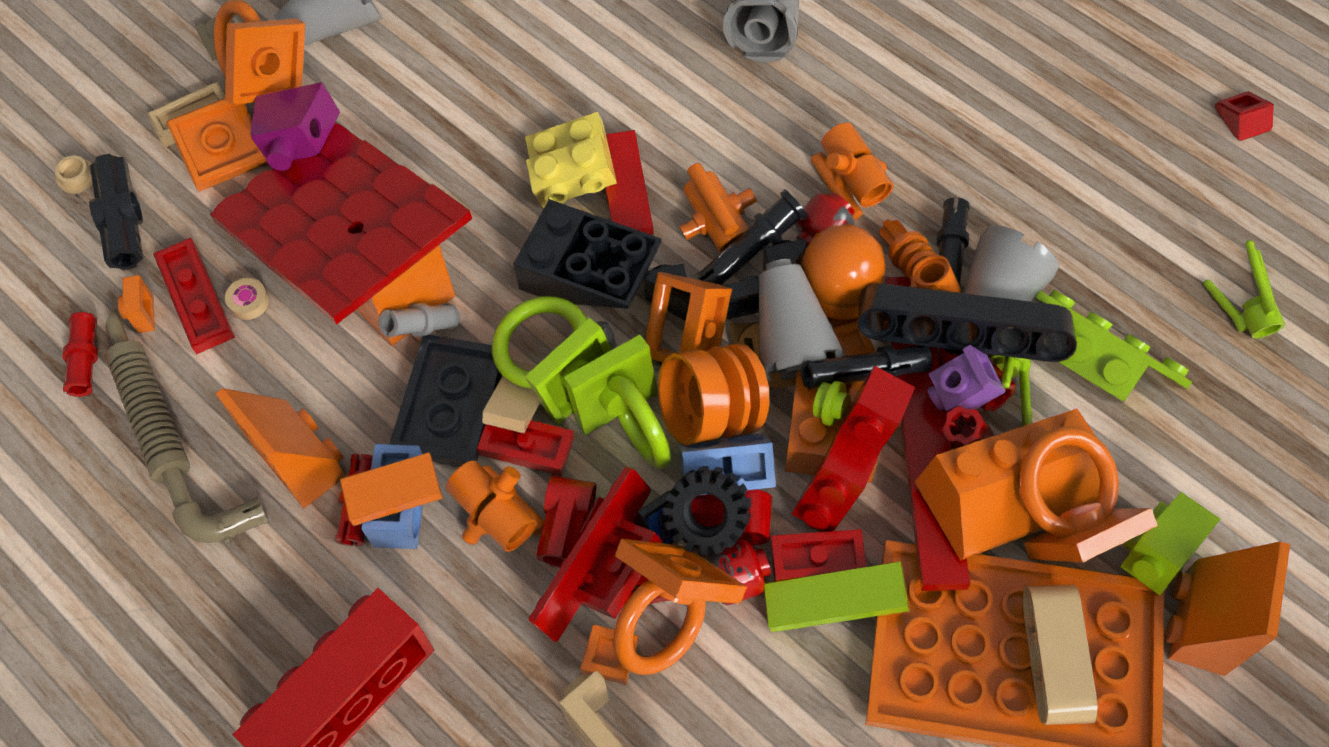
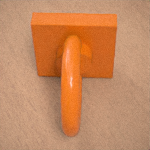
[213,0,305,105]
[1020,427,1158,562]
[614,539,747,675]

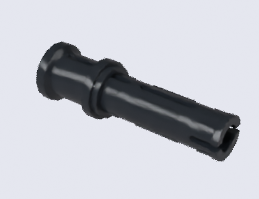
[695,189,809,285]

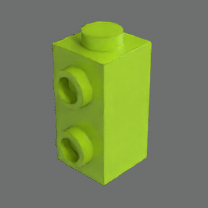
[1120,492,1221,596]

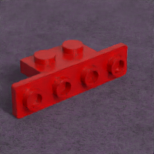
[529,467,662,642]

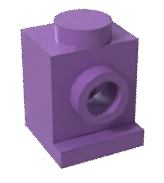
[928,345,1006,412]

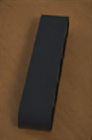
[858,283,1077,362]

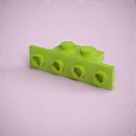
[1035,289,1192,402]

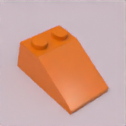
[215,388,346,509]
[1165,541,1291,676]

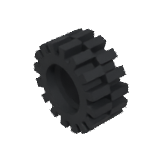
[663,466,752,556]

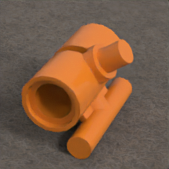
[810,122,894,221]
[679,163,757,254]
[445,461,544,552]

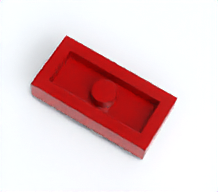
[477,420,575,476]
[770,529,867,582]

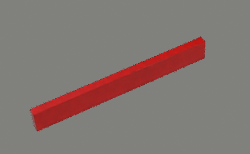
[884,277,970,591]

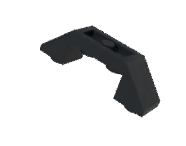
[643,239,807,321]

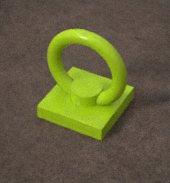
[492,296,612,425]
[564,335,671,470]

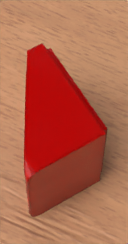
[1215,91,1274,141]

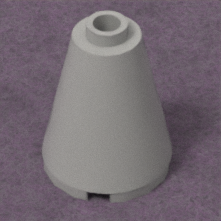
[274,0,382,45]
[723,0,799,63]
[962,225,1059,323]
[759,259,845,381]

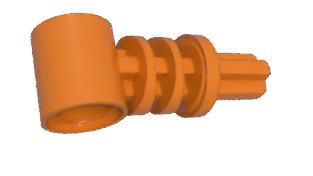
[879,219,962,312]

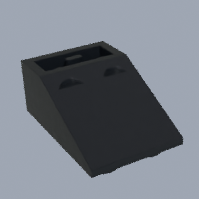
[513,199,662,309]

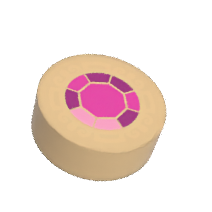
[224,278,270,320]

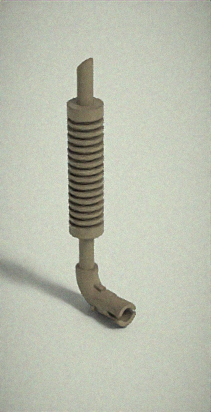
[105,309,269,543]

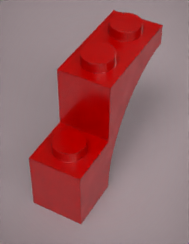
[791,366,915,532]

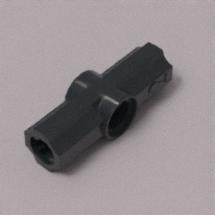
[89,153,144,271]

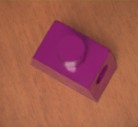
[250,82,340,171]

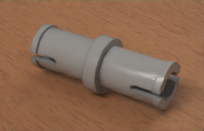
[379,303,460,338]

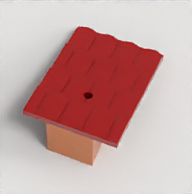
[210,123,472,347]

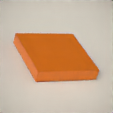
[166,98,268,192]

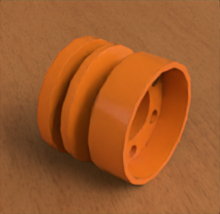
[658,343,770,446]

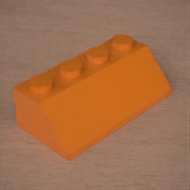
[915,408,1100,561]

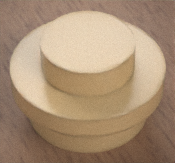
[55,155,93,194]

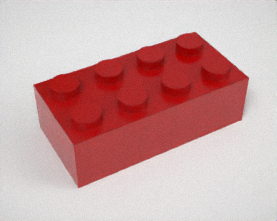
[232,588,435,747]

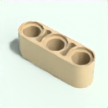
[1023,585,1097,725]

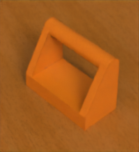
[645,272,732,363]

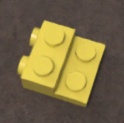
[525,112,617,208]

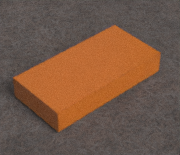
[340,452,443,526]

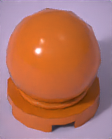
[801,224,886,327]

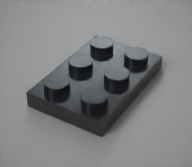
[389,335,502,466]

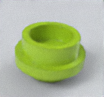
[813,381,851,426]

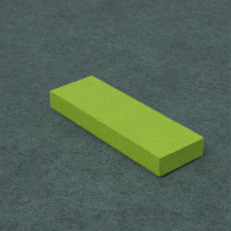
[764,562,909,632]

